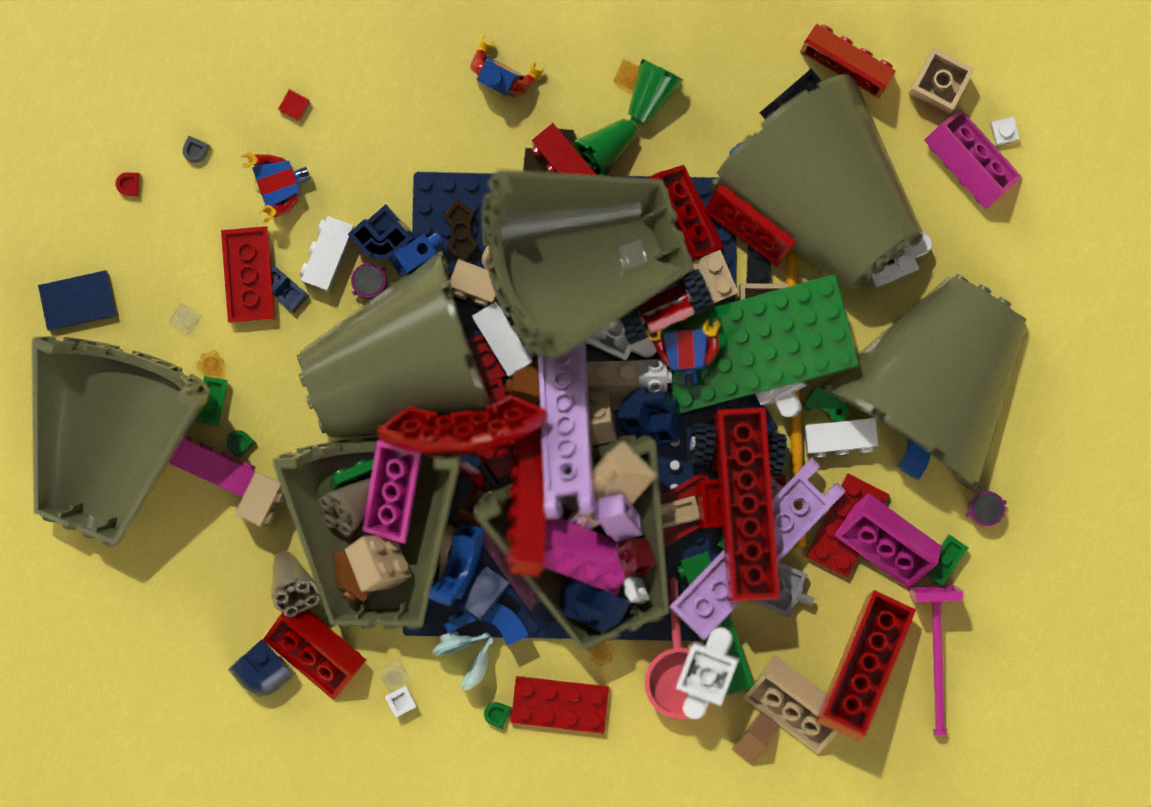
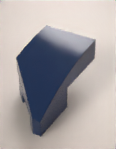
[271,265,309,313]

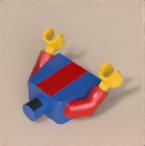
[470,36,544,97]
[241,152,311,223]
[647,320,720,384]

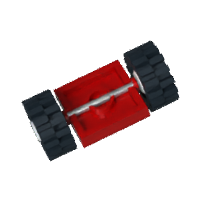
[618,269,715,345]
[688,423,787,476]

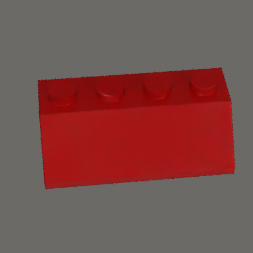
[800,24,896,99]
[647,165,724,261]
[263,609,367,700]

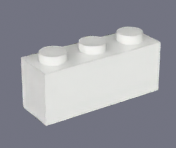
[300,216,354,293]
[472,302,534,378]
[803,418,878,458]

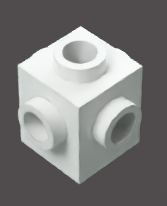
[638,360,672,393]

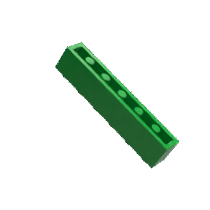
[677,551,754,695]

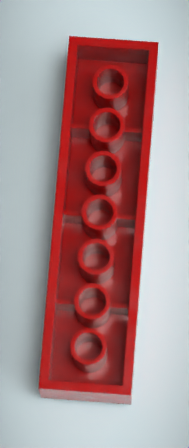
[714,408,780,603]

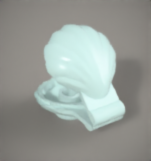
[433,631,493,690]

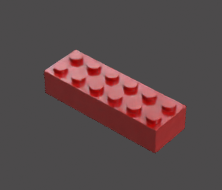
[815,590,916,742]

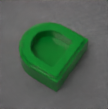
[227,430,255,459]
[484,702,511,729]

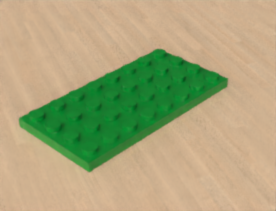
[661,274,860,414]

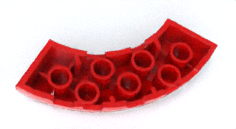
[378,395,547,455]

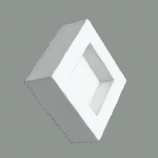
[990,117,1020,146]
[623,576,650,604]
[385,686,417,718]

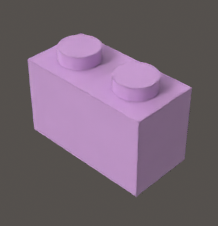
[594,492,643,543]

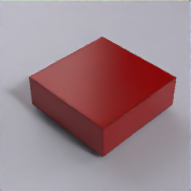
[278,89,310,121]
[459,460,485,488]

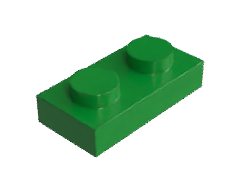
[195,376,228,426]
[330,459,374,491]
[925,534,969,586]

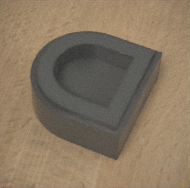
[182,136,210,163]

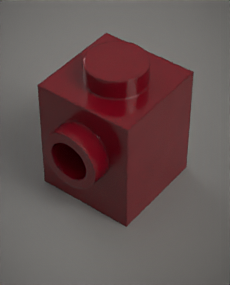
[616,537,656,576]

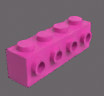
[169,435,256,497]

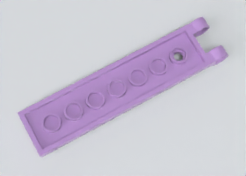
[538,340,596,519]
[669,458,846,640]

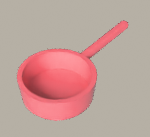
[645,577,710,719]

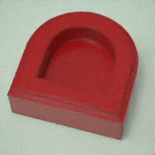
[115,172,141,197]

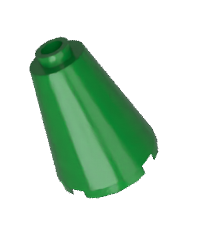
[628,59,683,126]
[573,119,637,176]

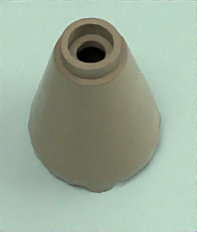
[319,477,371,536]
[271,551,319,617]

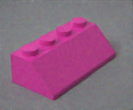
[924,109,1022,209]
[362,440,422,543]
[835,493,942,588]
[544,517,625,595]

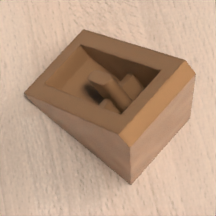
[732,712,779,763]

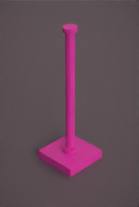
[909,585,964,736]

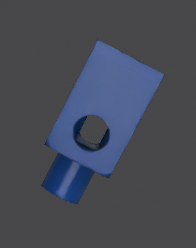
[389,232,444,278]

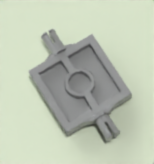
[754,561,815,617]

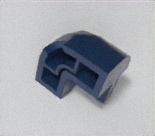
[347,204,415,260]
[618,386,682,444]
[560,576,630,631]
[228,639,296,696]

